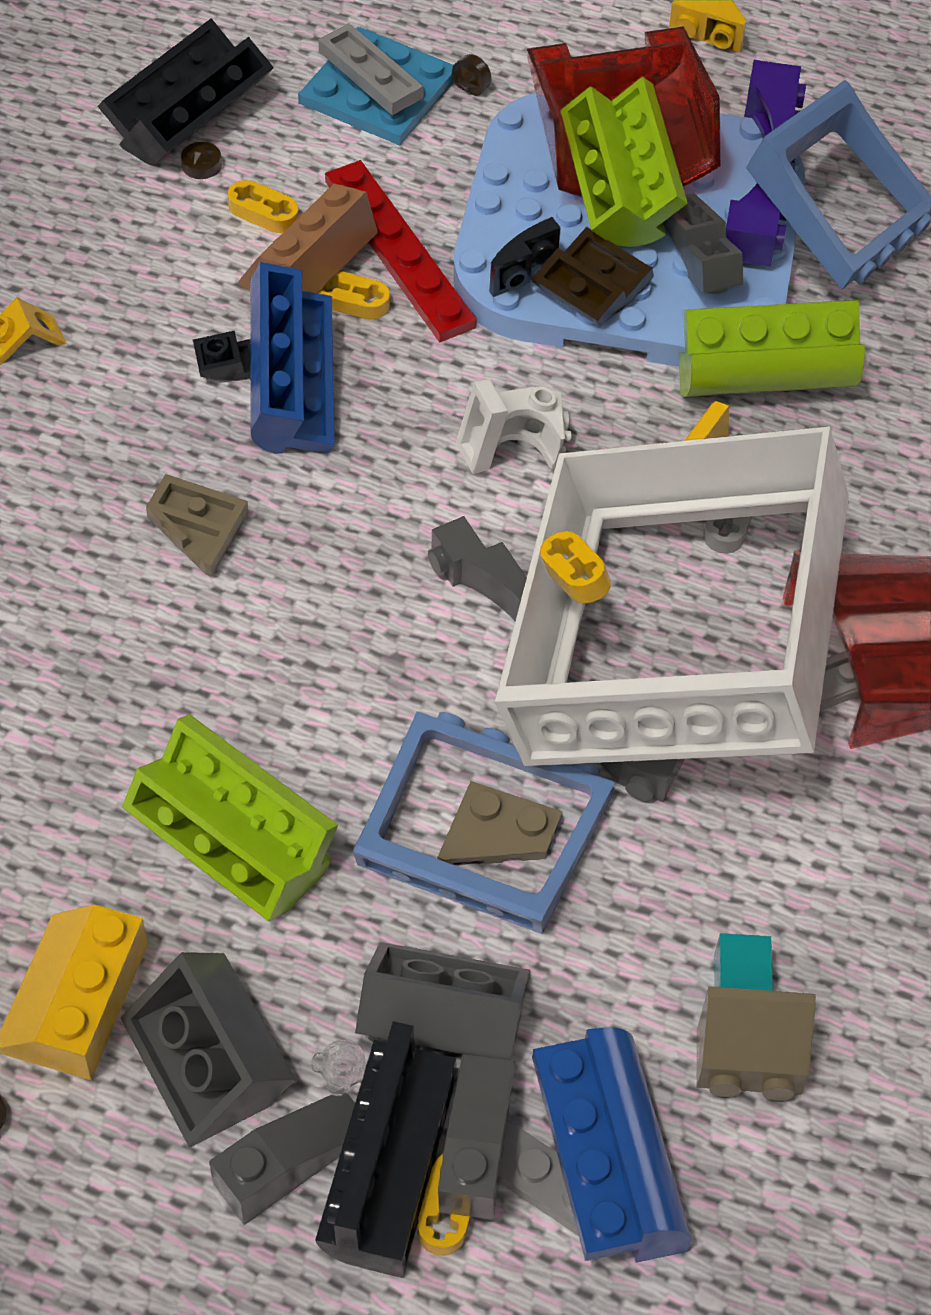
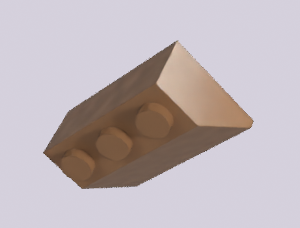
[238,184,378,293]

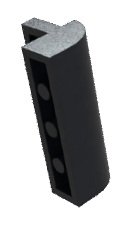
[97,18,274,165]
[315,1021,457,1278]

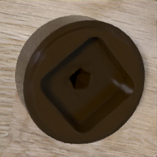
[452,54,492,96]
[181,142,222,179]

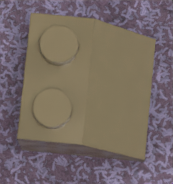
[696,986,816,1101]

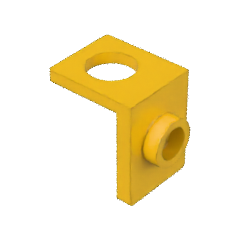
[0,297,66,364]

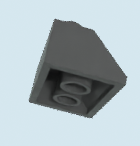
[355,942,530,1060]
[120,952,296,1147]

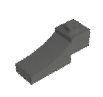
[663,193,743,294]
[428,516,527,621]

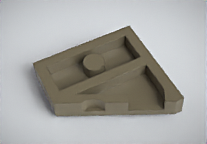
[146,474,248,576]
[437,781,563,865]

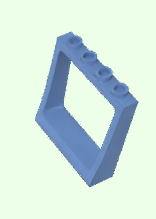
[746,80,931,290]
[353,711,615,934]

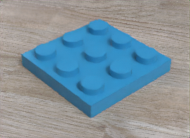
[298,26,454,146]

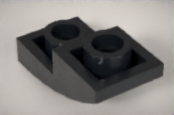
[489,217,561,297]
[193,330,250,381]

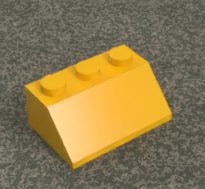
[0,904,148,1080]

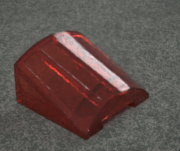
[527,26,721,197]
[782,552,931,749]

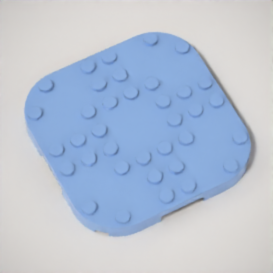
[453,87,805,367]

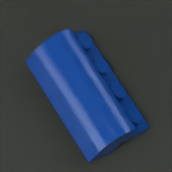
[250,262,335,454]
[532,1027,692,1263]

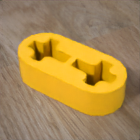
[228,180,299,233]
[317,271,390,319]
[540,531,611,603]
[417,1154,471,1256]

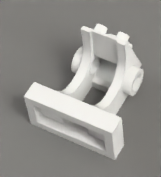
[456,379,571,474]

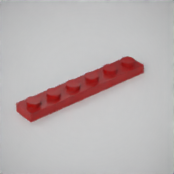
[325,160,477,343]

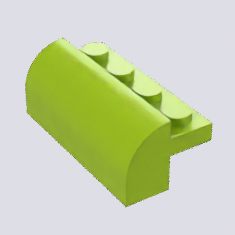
[560,76,688,247]
[679,300,865,397]
[122,714,338,921]

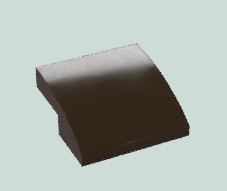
[531,226,654,325]

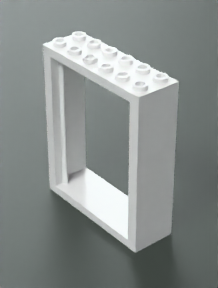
[495,427,849,766]

